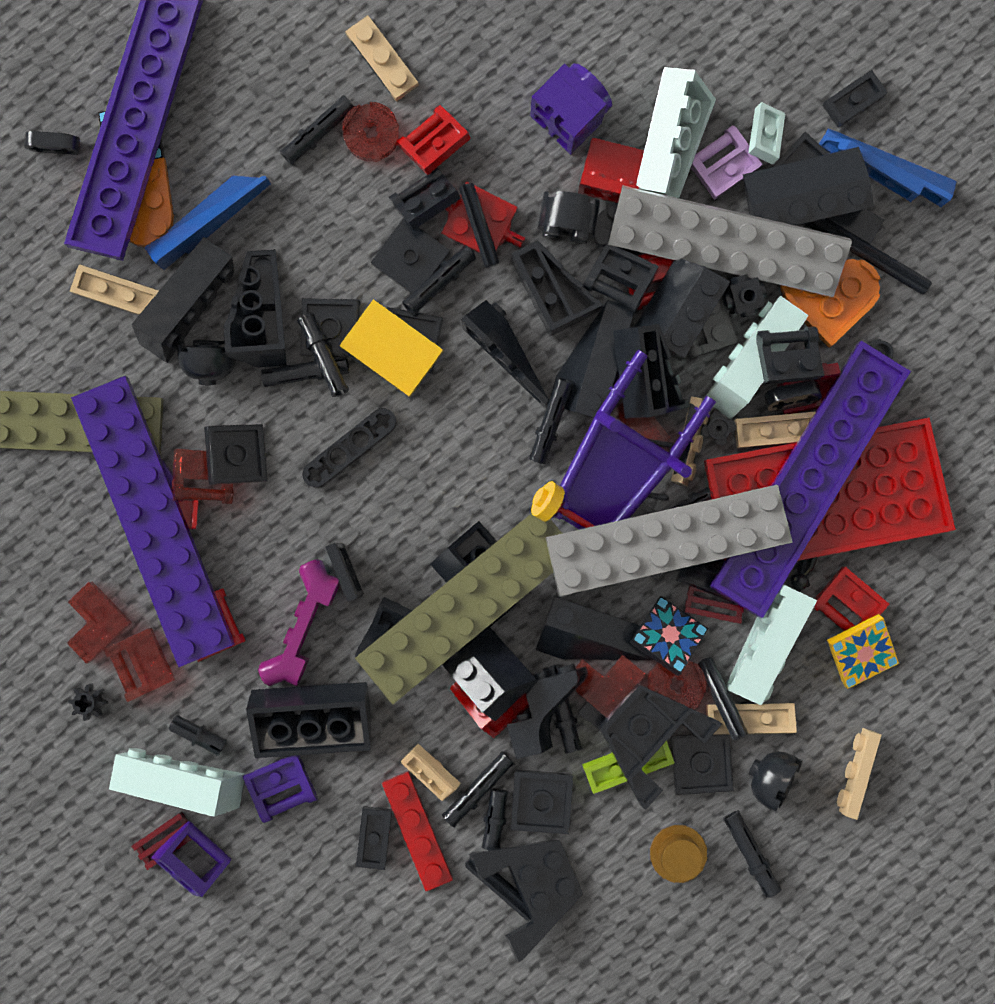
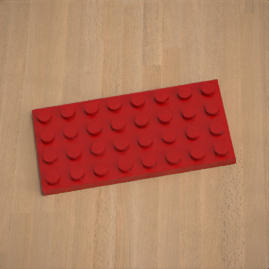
[704,417,956,561]

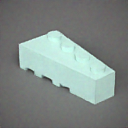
[726,585,817,705]
[109,748,245,817]

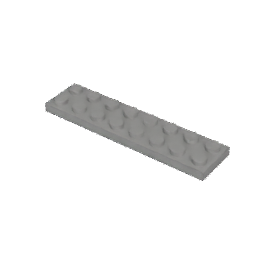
[608,185,852,297]
[546,485,792,597]

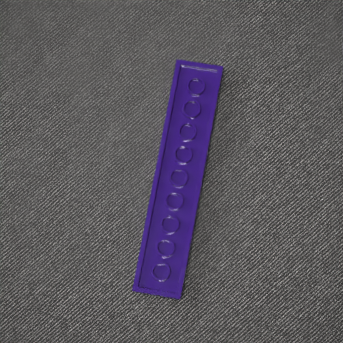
[64,0,203,261]
[710,341,911,618]
[71,376,235,667]

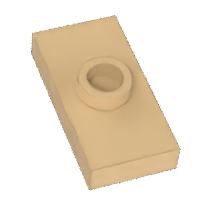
[401,744,461,801]

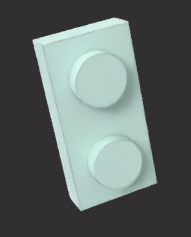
[748,102,785,164]

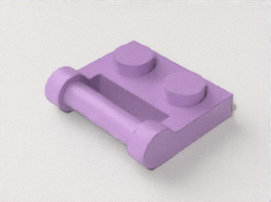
[691,125,763,200]

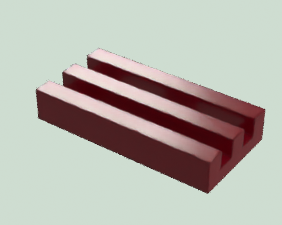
[684,586,744,624]
[131,811,192,870]

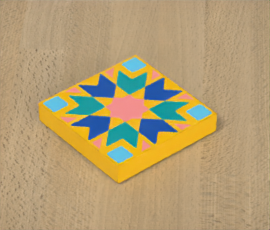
[827,614,899,689]

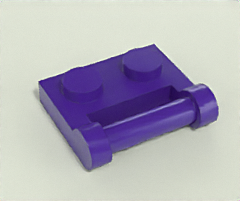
[243,755,318,823]

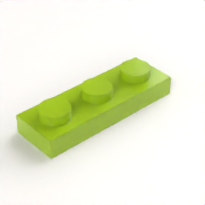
[582,741,674,794]

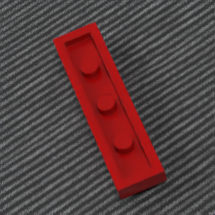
[382,771,453,891]

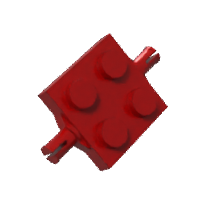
[441,182,526,253]

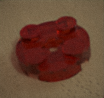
[342,102,400,162]
[647,660,707,710]

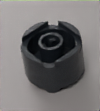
[538,191,600,244]

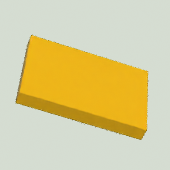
[339,299,444,397]

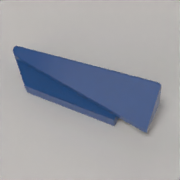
[819,128,956,207]
[144,176,271,270]

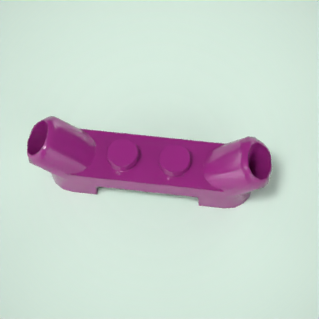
[258,559,340,687]

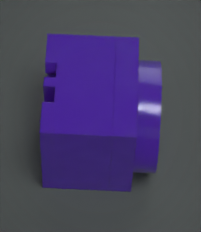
[530,63,612,155]

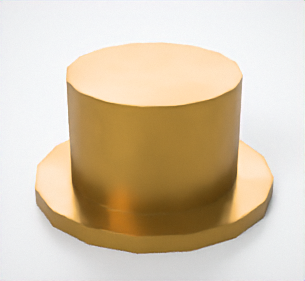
[650,825,707,883]

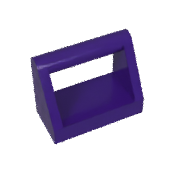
[151,821,231,897]

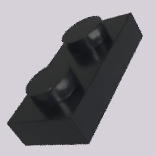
[822,70,888,128]
[356,806,392,870]

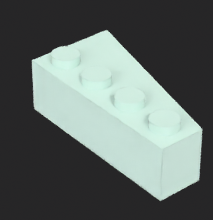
[636,67,716,198]
[704,295,809,420]

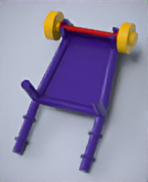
[531,350,716,530]

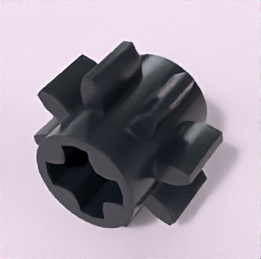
[68,683,108,721]

